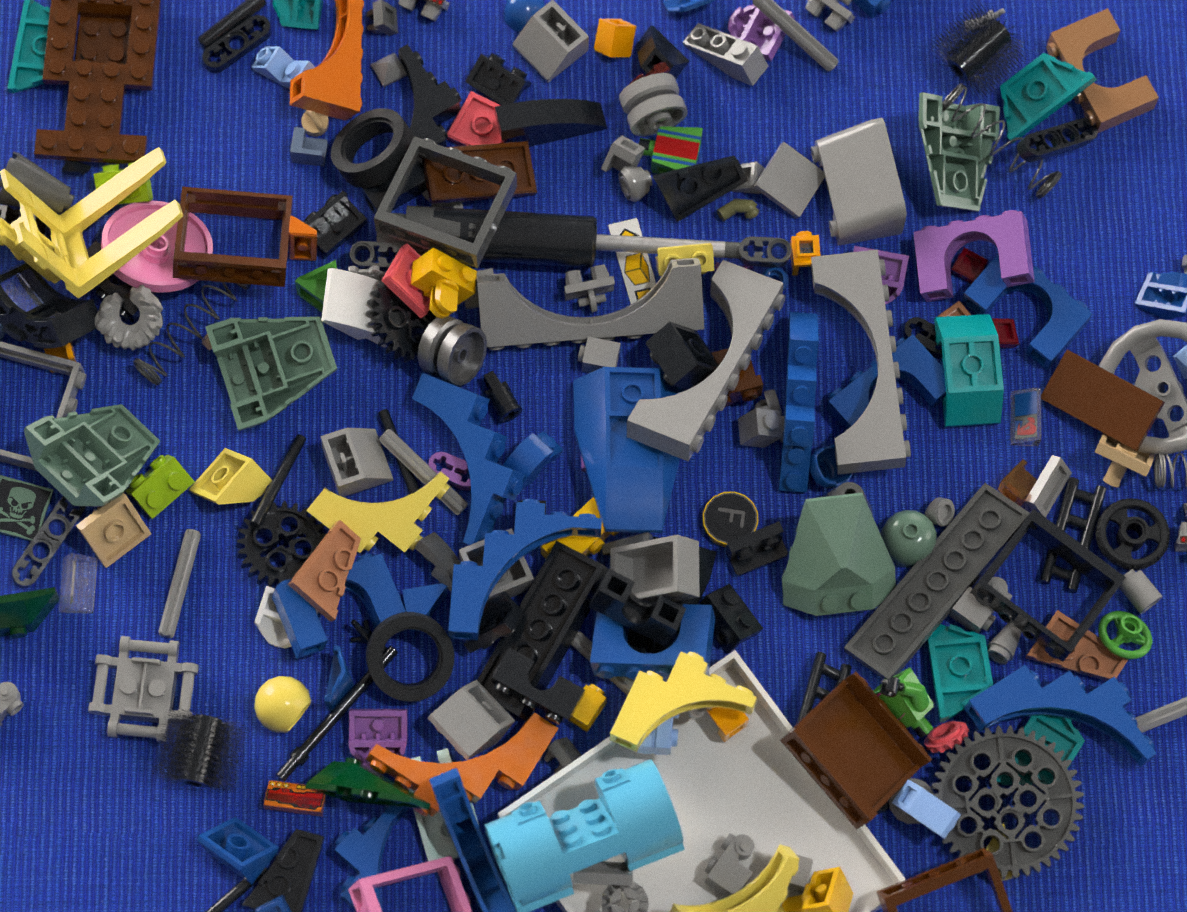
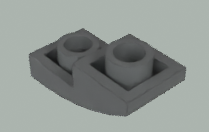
[415,532,461,592]

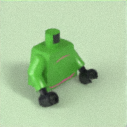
[873,667,933,738]

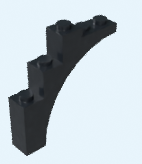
[362,44,462,215]

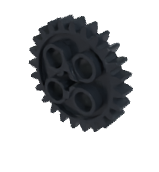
[366,281,437,363]
[236,501,326,587]

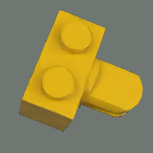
[411,247,477,319]
[781,867,854,912]

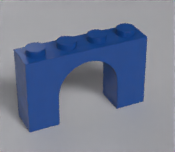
[961,254,1092,370]
[826,334,946,431]
[272,554,406,659]
[590,604,715,681]

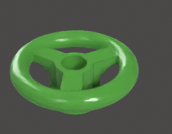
[1098,611,1152,659]

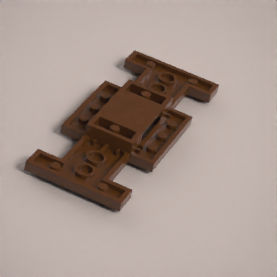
[34,0,161,164]

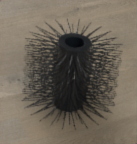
[930,0,1029,100]
[152,708,251,793]

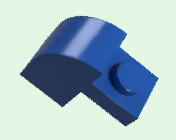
[503,431,563,489]

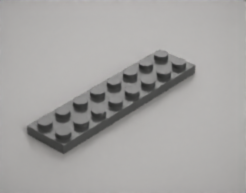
[844,483,1030,680]

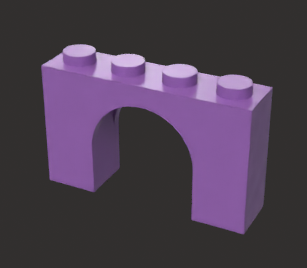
[913,210,1035,302]

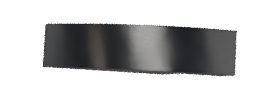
[495,99,607,147]

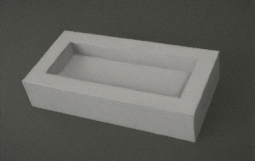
[1025,455,1072,518]
[573,861,633,886]

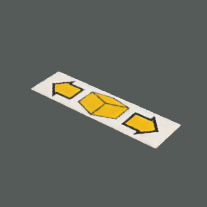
[608,218,656,304]

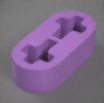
[428,452,471,491]

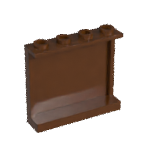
[780,671,932,830]

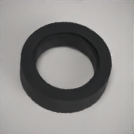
[331,108,414,188]
[366,612,454,701]

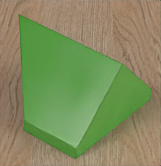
[295,260,337,313]

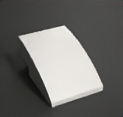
[321,268,387,347]

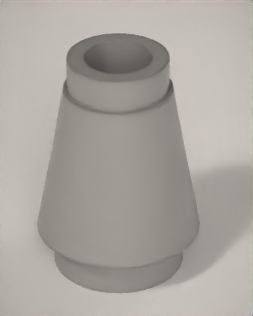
[988,623,1022,665]

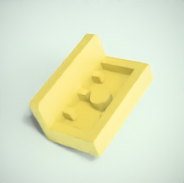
[656,243,714,276]

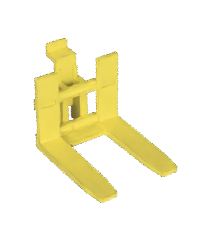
[0,147,183,299]

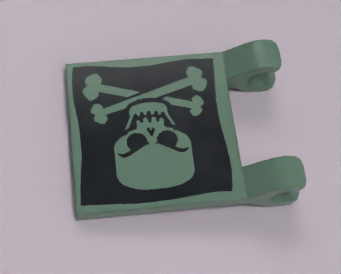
[0,475,54,542]

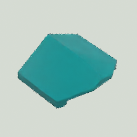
[273,0,323,29]

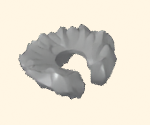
[95,285,163,351]

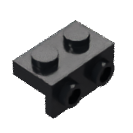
[304,190,368,257]
[699,584,763,654]
[463,591,523,653]

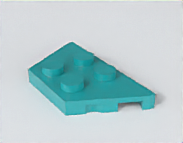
[7,0,50,94]
[1000,53,1097,144]
[927,624,993,722]
[996,715,1085,786]

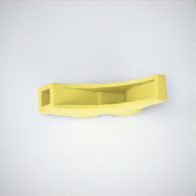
[306,471,450,553]
[610,652,757,752]
[670,844,799,912]

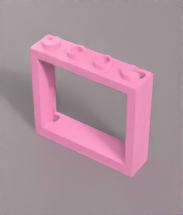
[348,856,472,912]

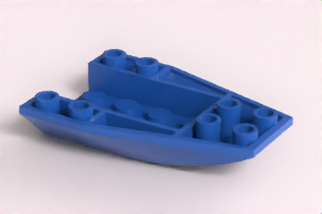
[573,367,685,533]

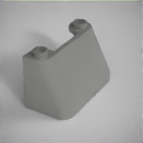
[811,118,906,246]

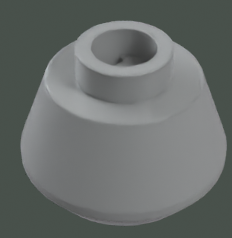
[618,166,652,202]

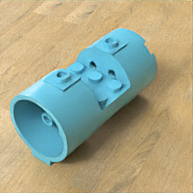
[484,759,685,912]

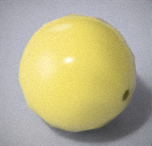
[254,676,311,733]

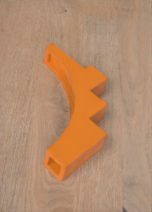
[366,712,559,817]

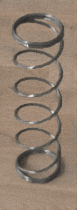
[942,83,1062,199]
[133,282,251,385]

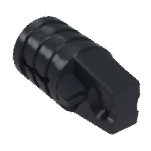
[483,371,523,423]

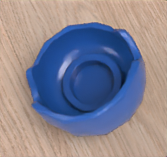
[503,0,545,32]
[809,444,853,488]

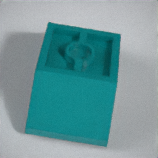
[934,314,1004,427]

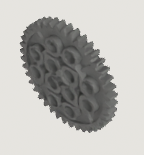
[931,725,1084,879]

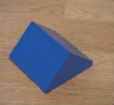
[197,817,279,885]

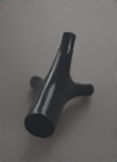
[351,620,387,654]

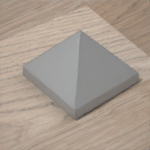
[371,52,407,87]

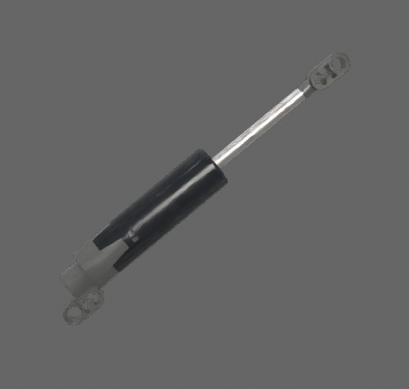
[350,205,792,272]

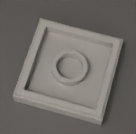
[753,142,825,219]

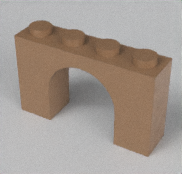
[1046,8,1159,133]

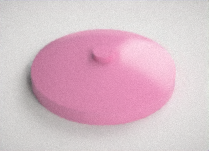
[101,201,213,293]

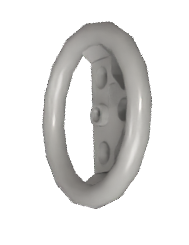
[1099,319,1187,455]

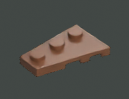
[288,520,361,622]
[1026,610,1129,681]

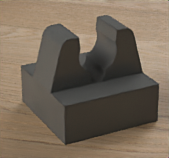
[366,0,398,36]
[544,737,582,773]

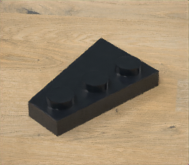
[653,155,748,222]
[242,829,325,912]

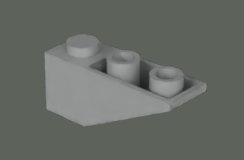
[682,23,768,86]

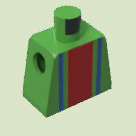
[639,126,703,174]

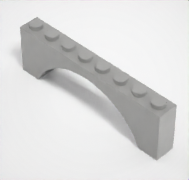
[811,250,911,474]
[477,257,704,350]
[627,260,786,462]

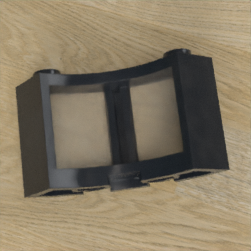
[0,262,98,348]

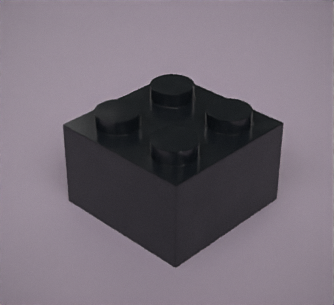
[645,321,719,391]

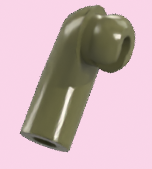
[716,199,759,221]

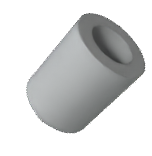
[1119,569,1163,614]

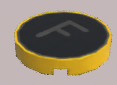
[702,491,758,547]

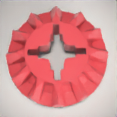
[924,721,969,753]

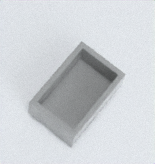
[610,535,700,602]

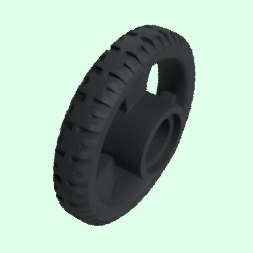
[1096,498,1170,570]

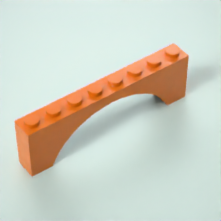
[290,0,364,121]

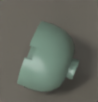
[880,510,937,568]

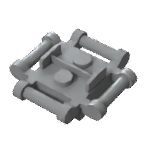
[88,636,199,742]

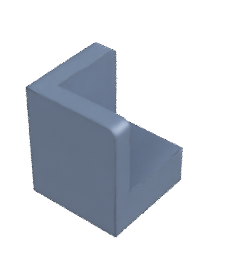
[290,127,328,167]

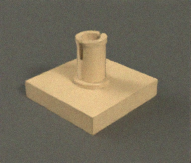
[1095,433,1155,487]
[76,493,151,568]

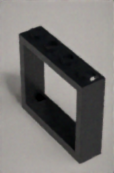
[970,509,1126,662]

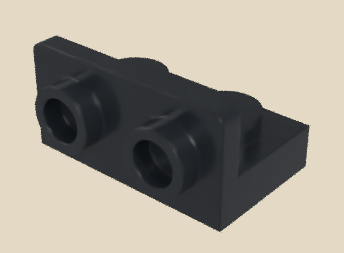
[465,52,532,105]
[725,521,788,577]

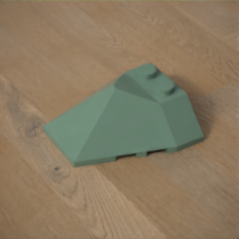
[919,92,1000,212]
[205,317,338,431]
[24,404,160,506]
[782,493,896,616]

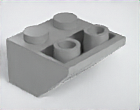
[512,0,589,83]
[321,427,393,497]
[428,680,515,760]

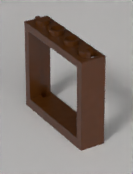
[173,187,293,287]
[876,848,1013,912]

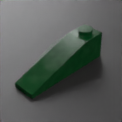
[306,758,430,810]

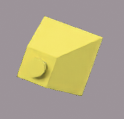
[189,448,272,505]

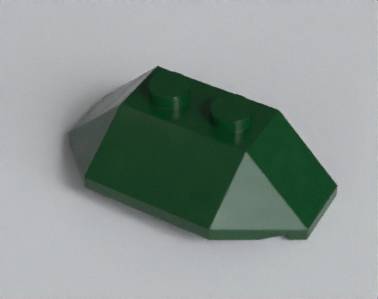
[0,587,60,638]

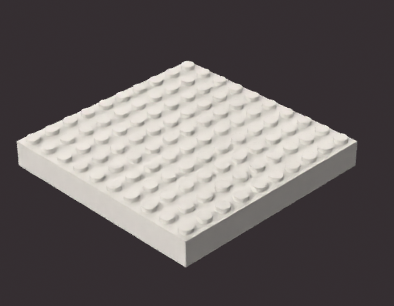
[498,650,906,912]

